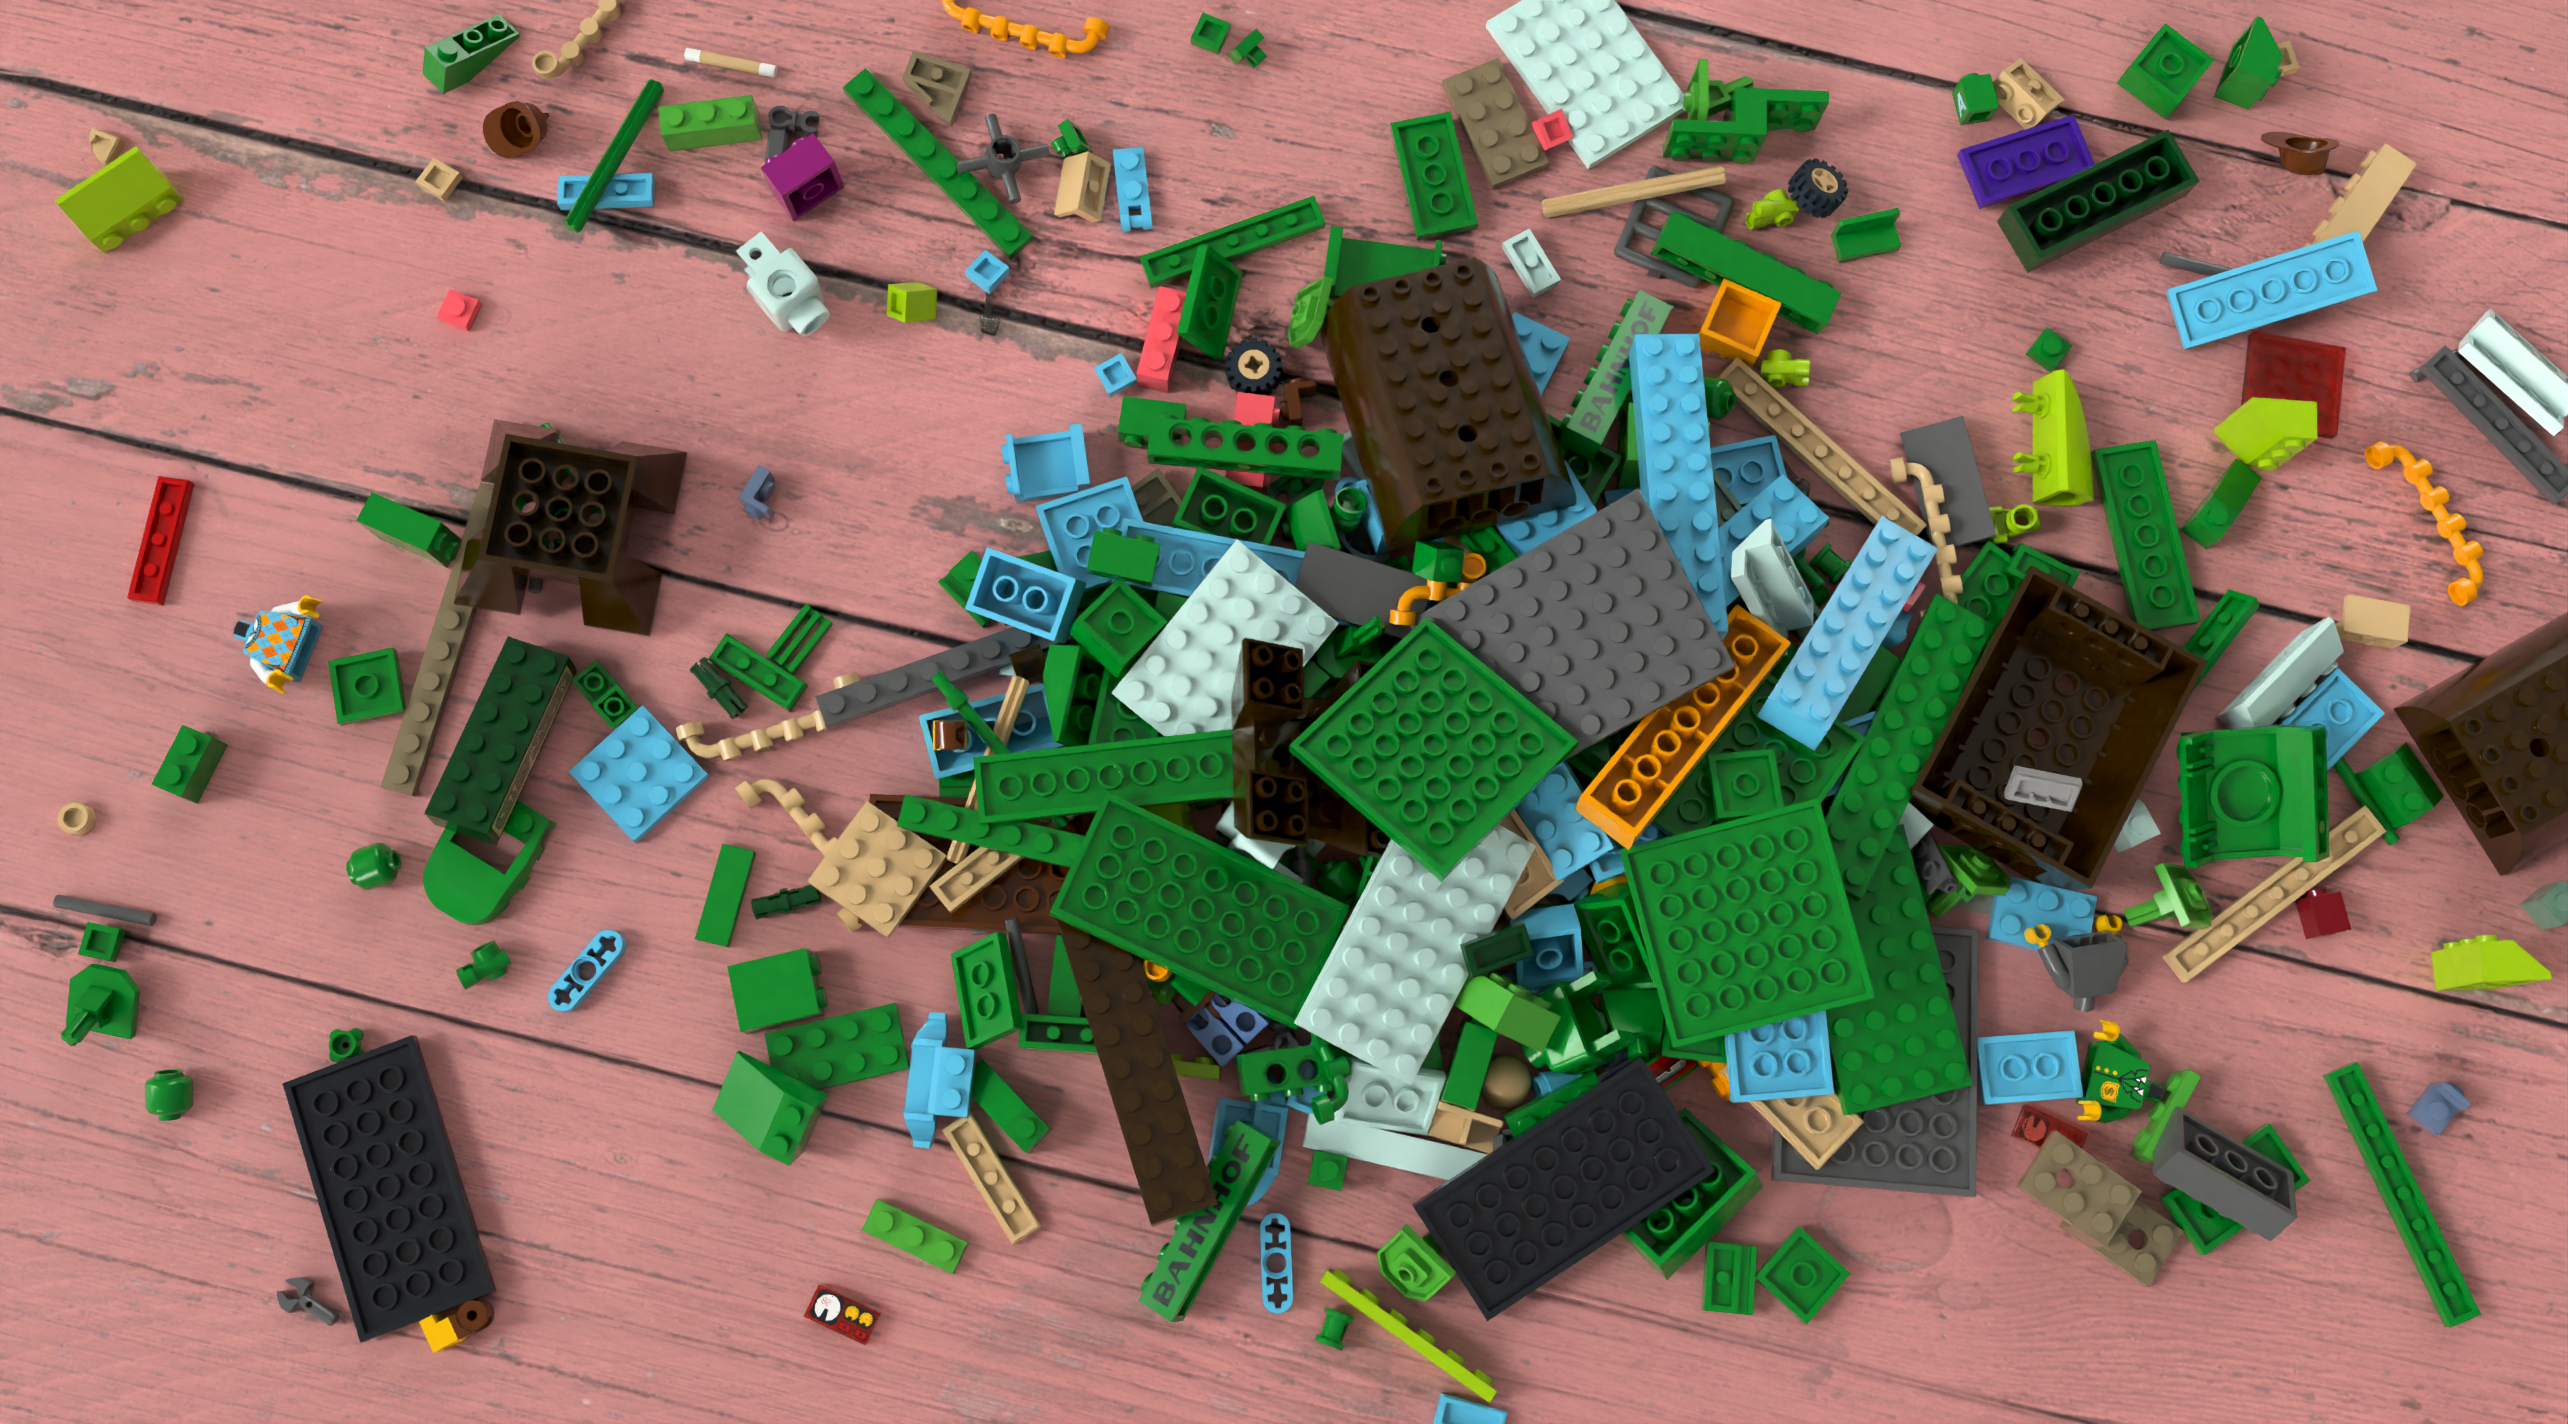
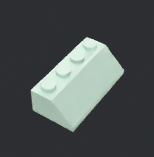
[2217,617,2344,729]

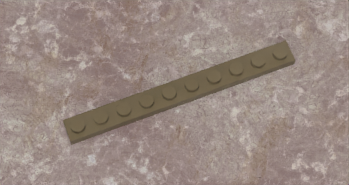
[381,482,494,797]

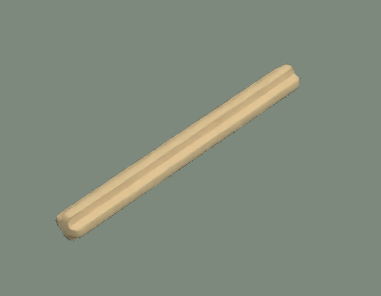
[1542,165,1726,218]
[947,676,1029,864]

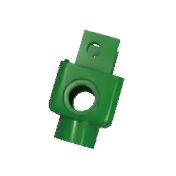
[1521,971,1636,1076]

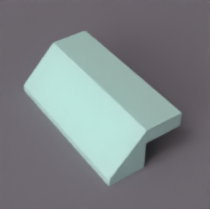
[2458,308,2568,436]
[1731,519,1814,656]

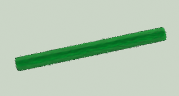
[564,79,664,233]

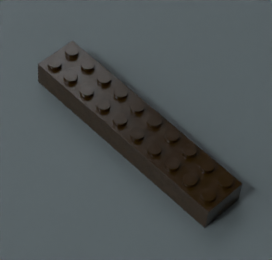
[1049,895,1218,1227]

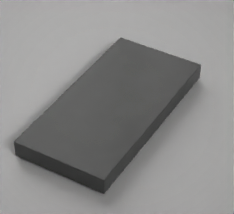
[1900,416,1996,548]
[1295,542,1428,640]

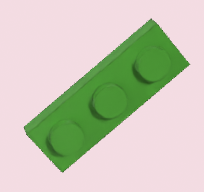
[2130,1069,2201,1163]
[862,1199,969,1274]

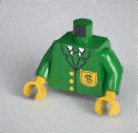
[2076,1019,2163,1124]

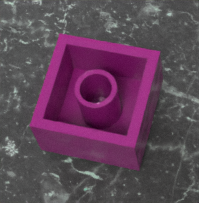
[761,133,844,222]

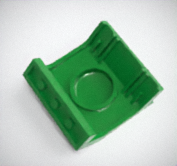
[2176,725,2330,868]

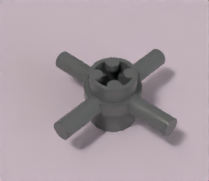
[956,114,1050,204]

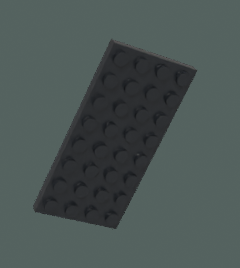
[282,1035,497,1343]
[1412,1056,1715,1321]

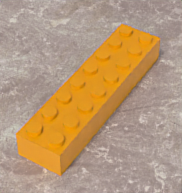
[1574,604,1791,850]

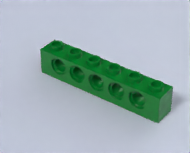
[1147,414,1344,480]
[1235,1035,1443,1102]

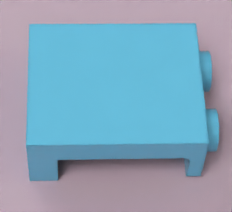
[1001,423,1091,503]

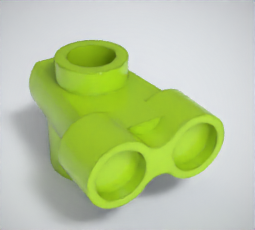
[1745,189,1800,230]
[1761,349,1810,388]
[1989,504,2041,544]

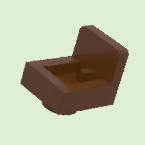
[1280,378,1316,427]

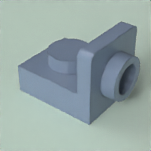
[739,465,775,521]
[2407,1082,2472,1135]

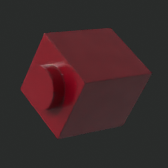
[2295,887,2351,939]

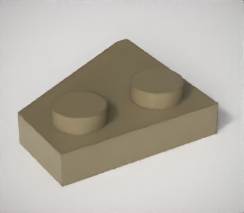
[902,51,972,126]
[1131,468,1182,526]

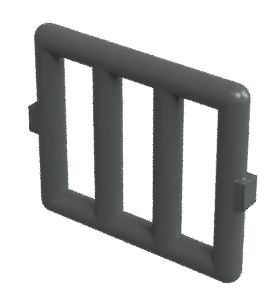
[1614,166,1735,289]

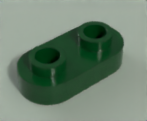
[1268,476,1325,513]

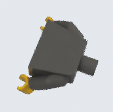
[2024,915,2128,1012]

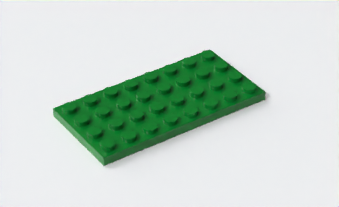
[1048,792,1350,1030]
[1826,824,1973,1115]

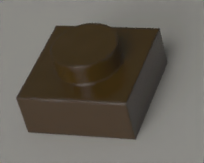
[1009,644,1046,685]

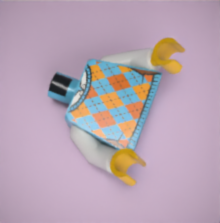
[233,595,323,694]

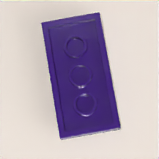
[1957,114,2095,209]

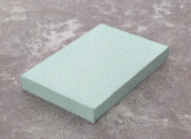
[1333,1057,1447,1136]

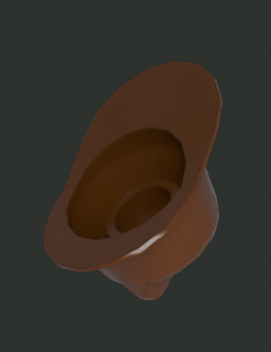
[483,101,550,159]
[2261,132,2339,175]

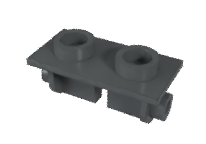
[1910,829,1958,895]

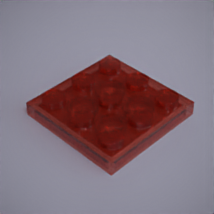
[2241,331,2346,439]

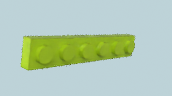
[1319,1268,1497,1403]

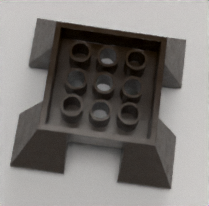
[453,419,687,637]
[1231,638,1391,858]

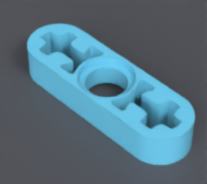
[548,930,627,1013]
[1260,1213,1293,1314]

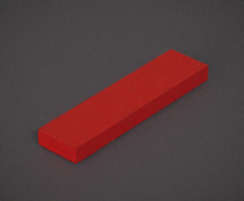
[127,476,194,606]

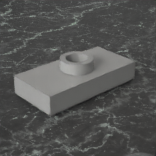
[2004,765,2083,812]

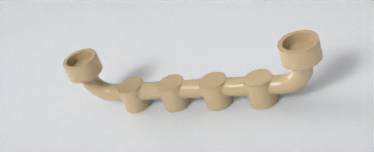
[532,0,622,79]
[1889,457,1963,621]
[675,673,860,761]
[734,779,863,934]

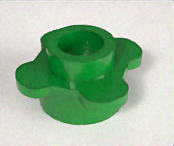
[329,1028,364,1063]

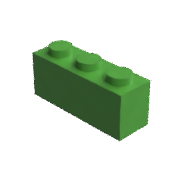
[658,95,762,151]

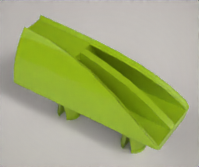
[2011,369,2094,507]

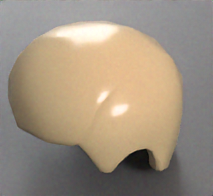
[1481,1055,1532,1110]

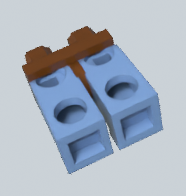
[1172,990,1272,1067]

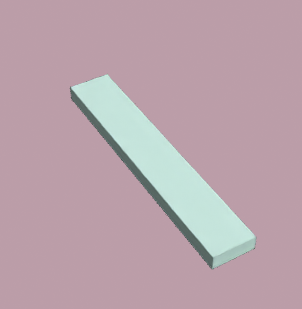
[1302,1113,1488,1180]

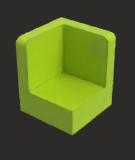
[887,282,937,323]

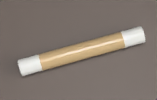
[684,48,778,78]

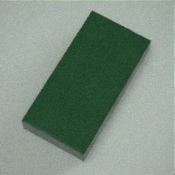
[1460,922,1534,978]

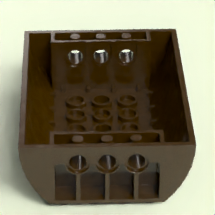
[1320,258,1577,551]
[1909,565,2208,890]
[2394,612,2568,876]

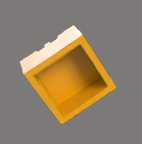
[1698,278,1782,368]

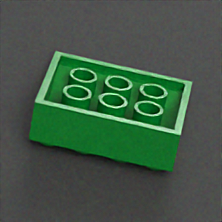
[1621,1108,1763,1280]

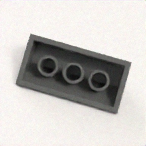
[2153,1106,2297,1241]

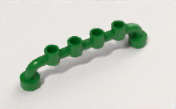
[1311,1033,1351,1125]

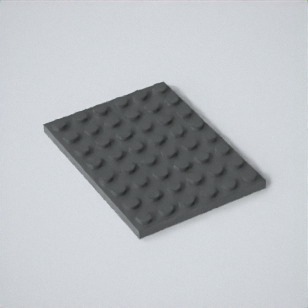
[1410,489,1737,763]
[1771,926,1978,1197]

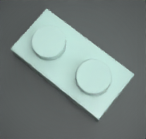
[1502,228,1561,298]

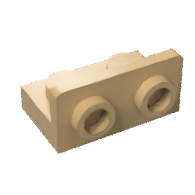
[1993,58,2065,129]

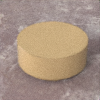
[57,802,96,836]

